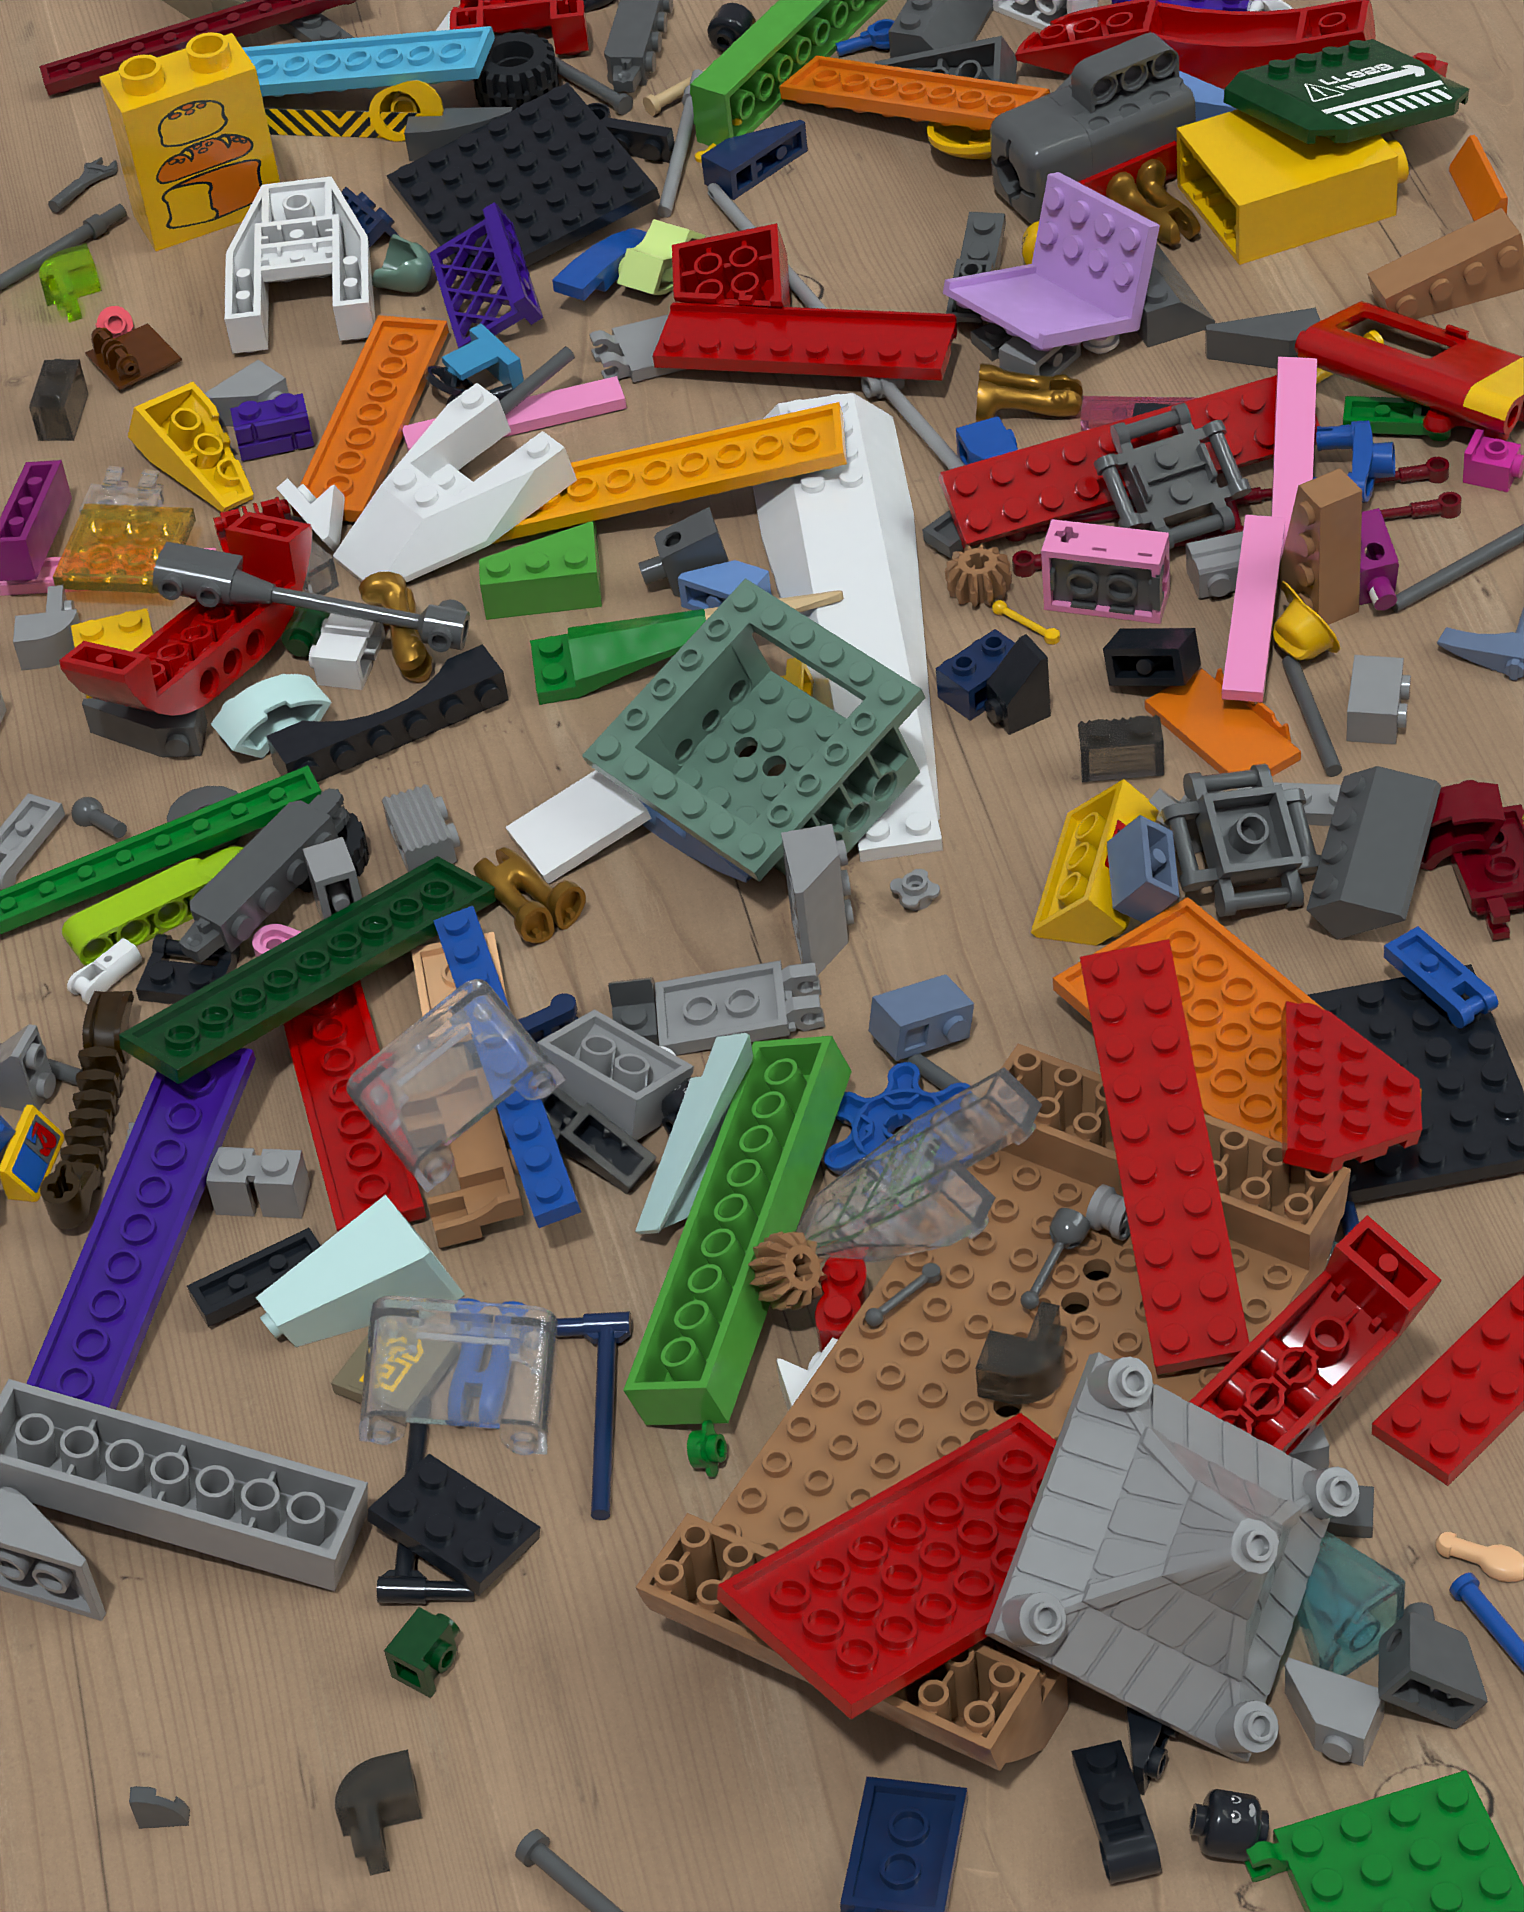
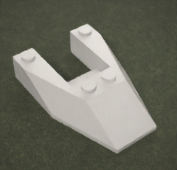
[224,176,375,354]
[333,383,577,582]

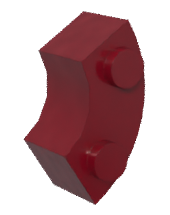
[1420,780,1506,871]

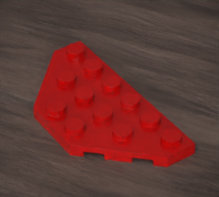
[1281,1001,1422,1174]

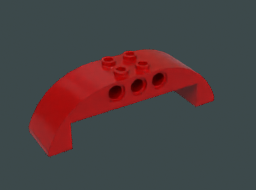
[59,512,312,716]
[1189,1215,1441,1455]

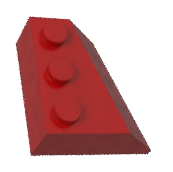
[672,223,790,307]

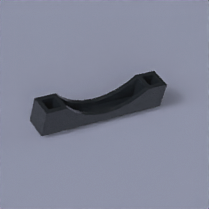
[266,644,509,782]

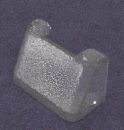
[346,979,566,1193]
[359,1296,558,1455]

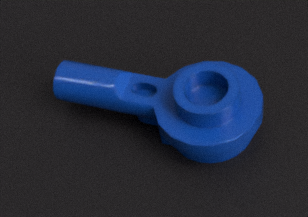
[835,19,894,56]

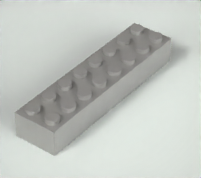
[0,1379,368,1591]

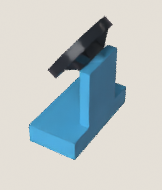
[425,324,524,396]

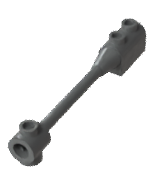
[153,541,470,652]

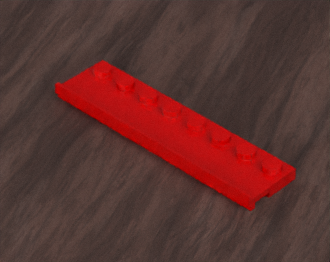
[652,302,957,381]

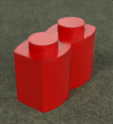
[815,1257,869,1352]

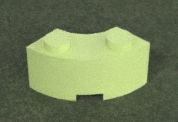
[617,219,706,295]

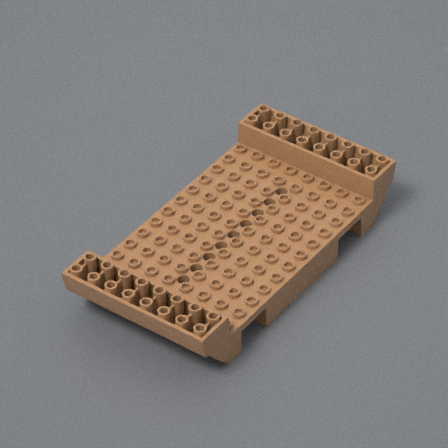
[635,1043,1351,1771]

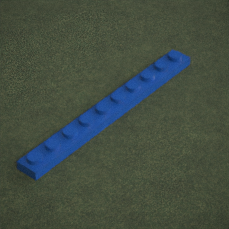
[433,906,581,1228]

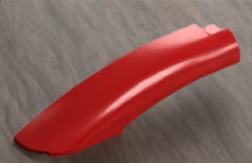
[1015,0,1376,88]

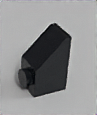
[984,634,1051,735]

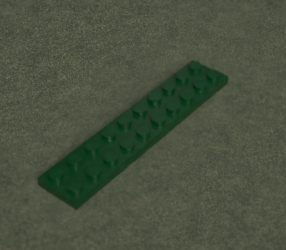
[119,856,496,1084]

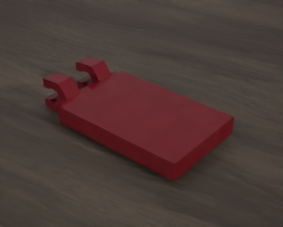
[1449,804,1524,940]

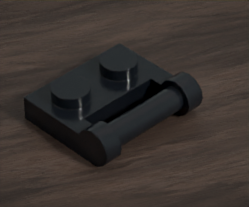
[136,934,240,1004]

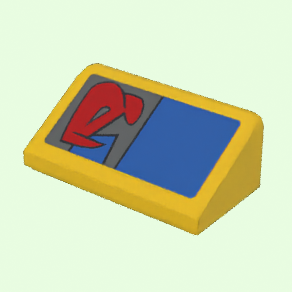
[0,1104,65,1202]

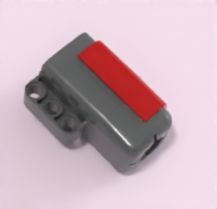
[990,32,1196,224]

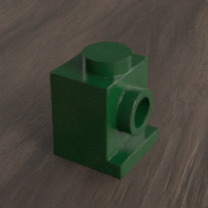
[384,1607,460,1698]

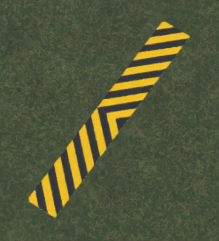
[265,109,421,138]

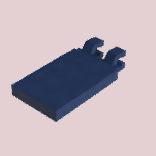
[840,1776,968,1912]

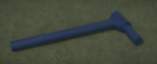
[538,1311,632,1520]

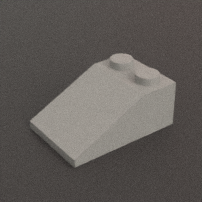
[0,1487,106,1621]

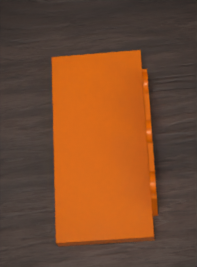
[1145,668,1301,776]

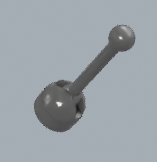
[1020,1208,1091,1310]

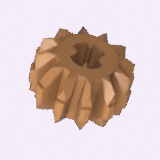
[945,543,1012,608]
[747,1231,828,1311]

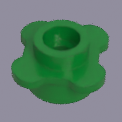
[687,1420,727,1477]

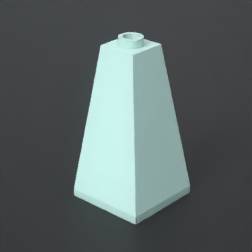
[256,1195,465,1347]

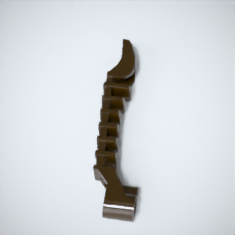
[40,991,134,1229]

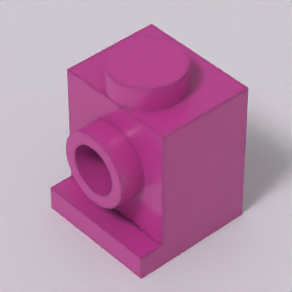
[1463,429,1524,492]

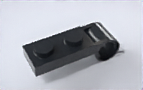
[588,103,675,163]
[1071,1740,1161,1884]

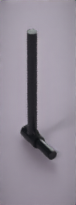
[377,1396,475,1604]

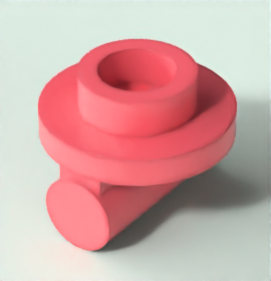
[95,306,134,338]

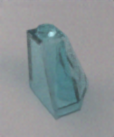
[1297,1531,1406,1677]

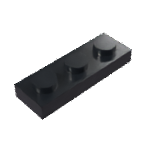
[187,1228,321,1327]

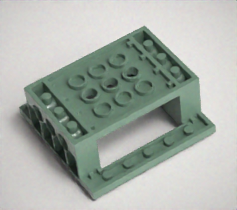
[582,578,926,882]

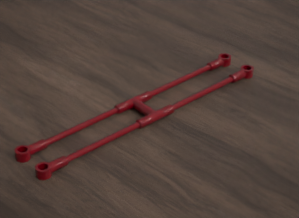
[1005,457,1462,578]

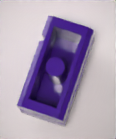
[230,393,314,461]

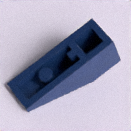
[701,120,808,200]

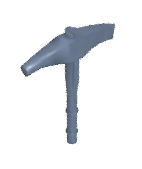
[1437,608,1524,680]

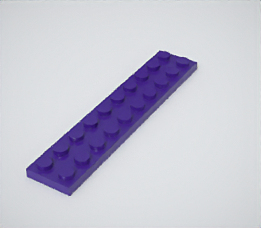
[26,1048,256,1410]

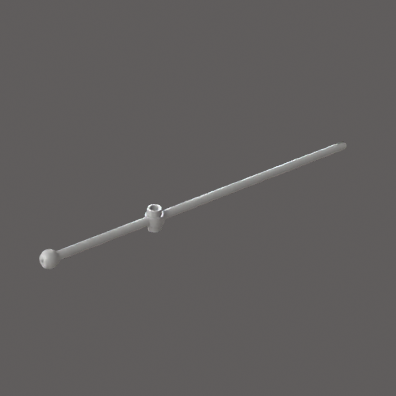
[707,183,965,470]

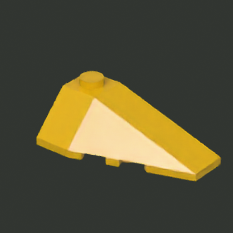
[128,381,254,512]

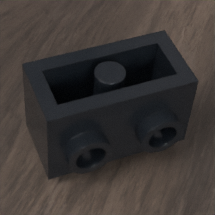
[1103,628,1201,686]

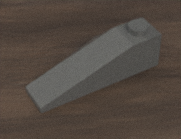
[875,36,1017,84]

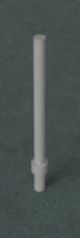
[658,69,704,218]

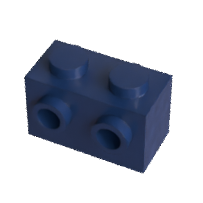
[936,629,1015,721]

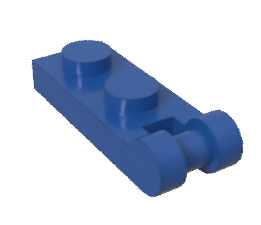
[1384,926,1498,1028]

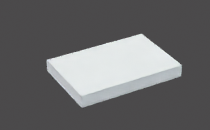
[505,770,652,884]

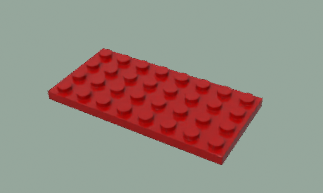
[717,1413,1057,1719]

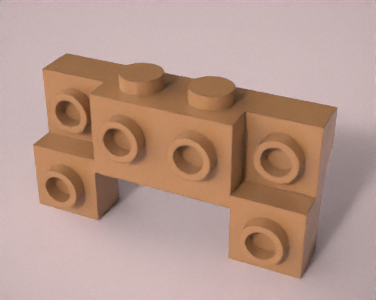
[401,1068,524,1248]

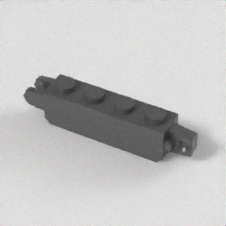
[604,0,673,93]
[179,788,350,963]

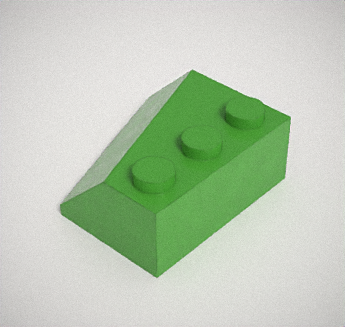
[479,521,602,620]

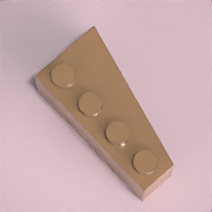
[1367,208,1524,319]
[1278,468,1362,625]

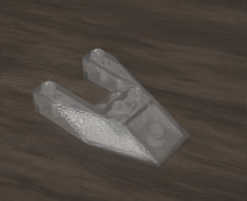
[796,1067,1042,1263]

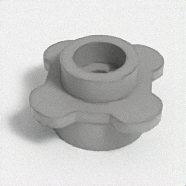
[890,869,940,911]

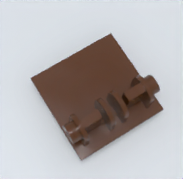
[85,323,182,390]

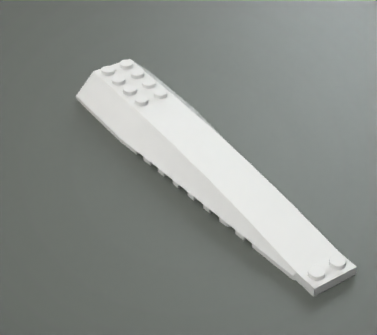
[753,393,943,862]

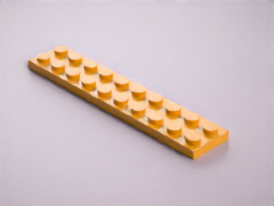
[492,402,847,544]

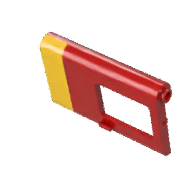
[1294,301,1524,435]

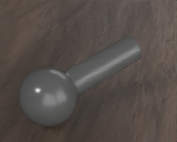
[71,797,127,838]

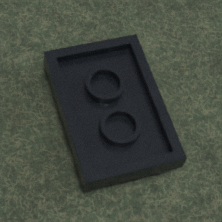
[367,1454,541,1596]

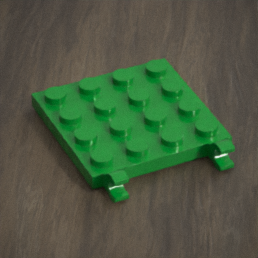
[1245,1770,1524,1912]

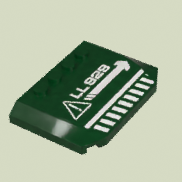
[1223,39,1469,144]

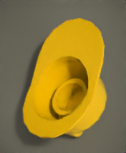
[369,80,444,142]
[1273,581,1341,660]

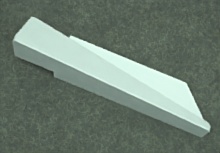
[635,1033,753,1235]

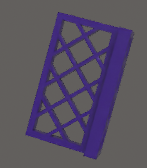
[430,202,543,348]

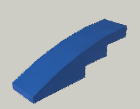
[552,228,647,301]

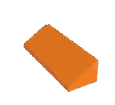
[1449,135,1508,221]

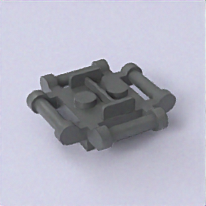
[1094,403,1252,549]
[1161,764,1321,917]

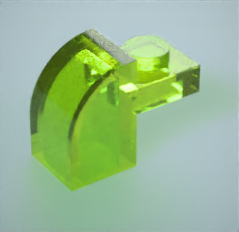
[39,243,102,323]

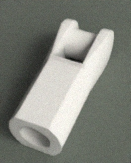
[67,938,142,1004]

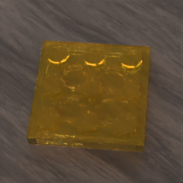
[53,504,196,594]

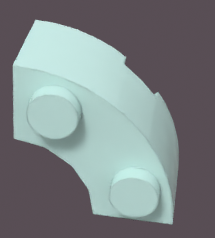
[211,674,332,759]

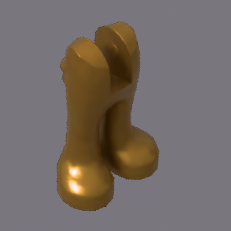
[1106,159,1201,246]
[976,364,1083,422]
[358,572,433,683]
[473,847,586,943]

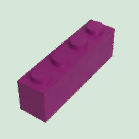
[0,460,72,583]

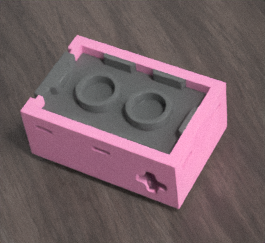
[1041,519,1170,624]

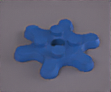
[824,1062,975,1197]

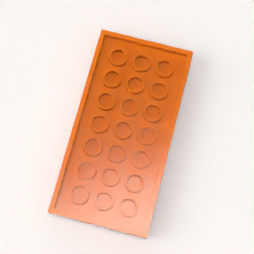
[1053,897,1422,1143]

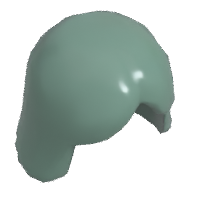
[372,234,433,293]

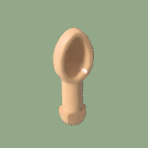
[1435,1532,1524,1582]

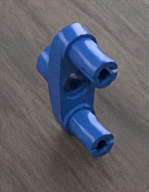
[1313,420,1396,503]

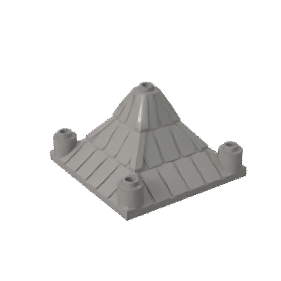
[985,1352,1360,1762]

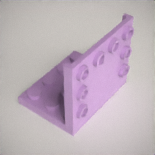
[943,172,1160,351]

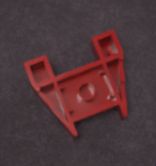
[450,0,589,55]

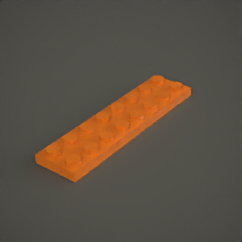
[779,55,1050,131]
[291,315,449,522]

